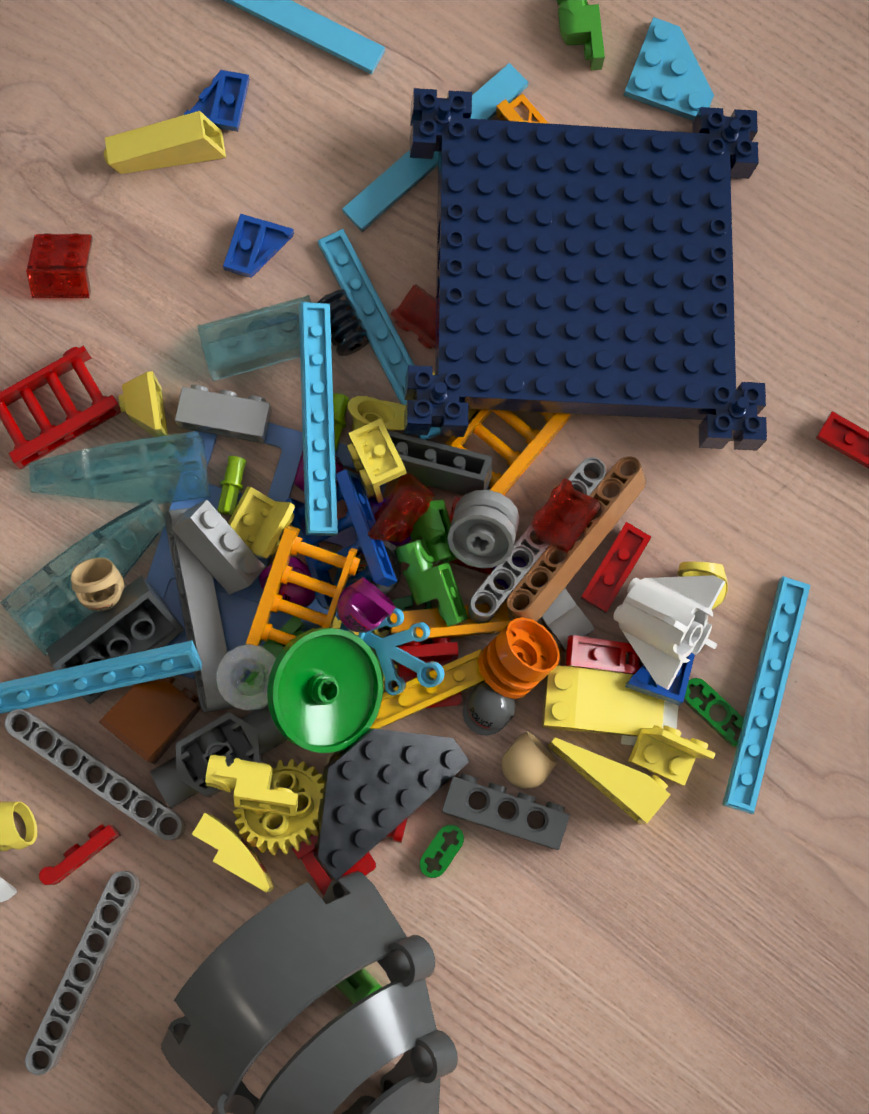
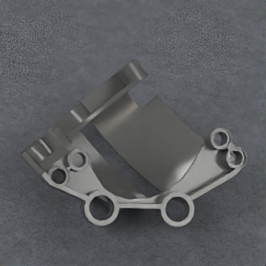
[161,871,458,1114]

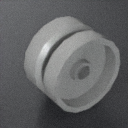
[447,490,520,568]

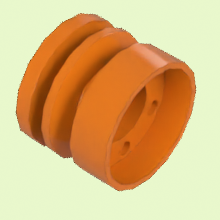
[478,617,560,699]

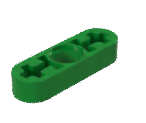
[684,678,744,748]

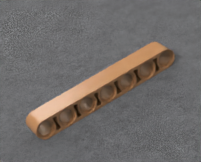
[507,456,646,622]

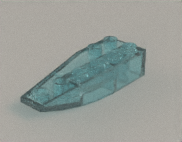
[28,431,210,505]
[0,499,165,656]

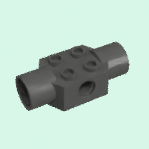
[150,703,287,808]

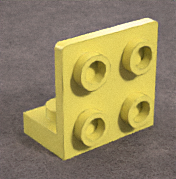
[347,418,407,503]
[628,725,716,786]

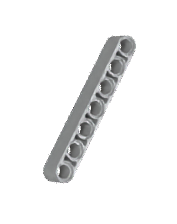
[468,457,606,624]
[165,508,236,713]
[5,709,186,840]
[25,871,140,1075]

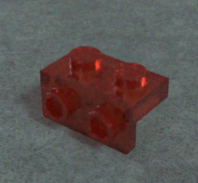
[390,284,436,349]
[531,478,601,553]

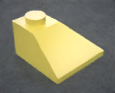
[119,371,169,444]

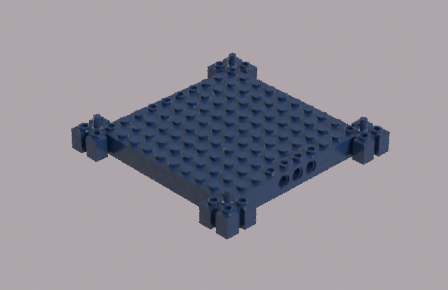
[404,88,767,451]

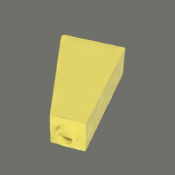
[104,111,226,174]

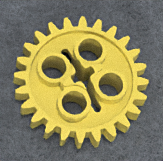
[233,759,325,855]

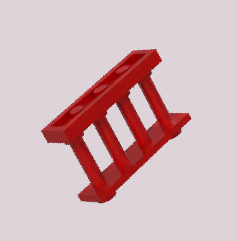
[0,345,121,470]

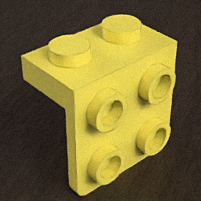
[228,487,295,558]

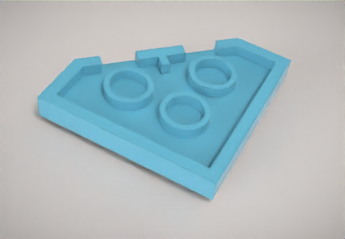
[623,17,714,121]

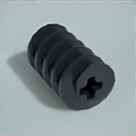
[317,289,370,356]

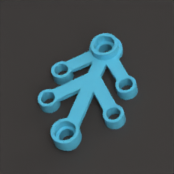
[340,608,445,695]

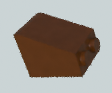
[99,677,201,764]

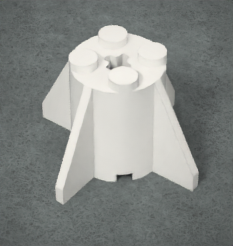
[614,575,725,690]

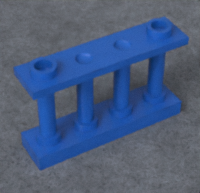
[286,469,397,612]

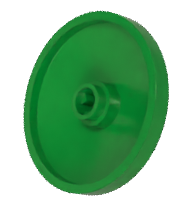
[267,627,383,753]

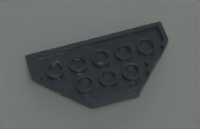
[314,728,470,881]

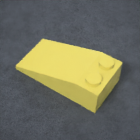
[542,665,664,737]
[547,737,671,825]

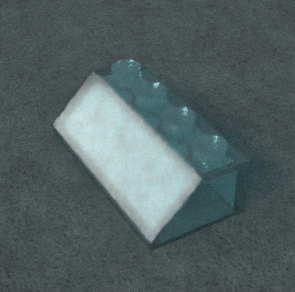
[198,295,312,381]

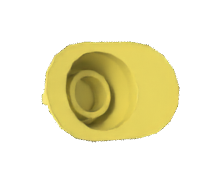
[348,396,406,431]

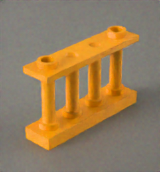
[445,409,572,496]
[246,525,360,648]

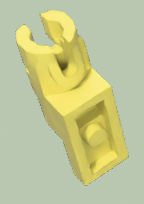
[205,755,298,817]

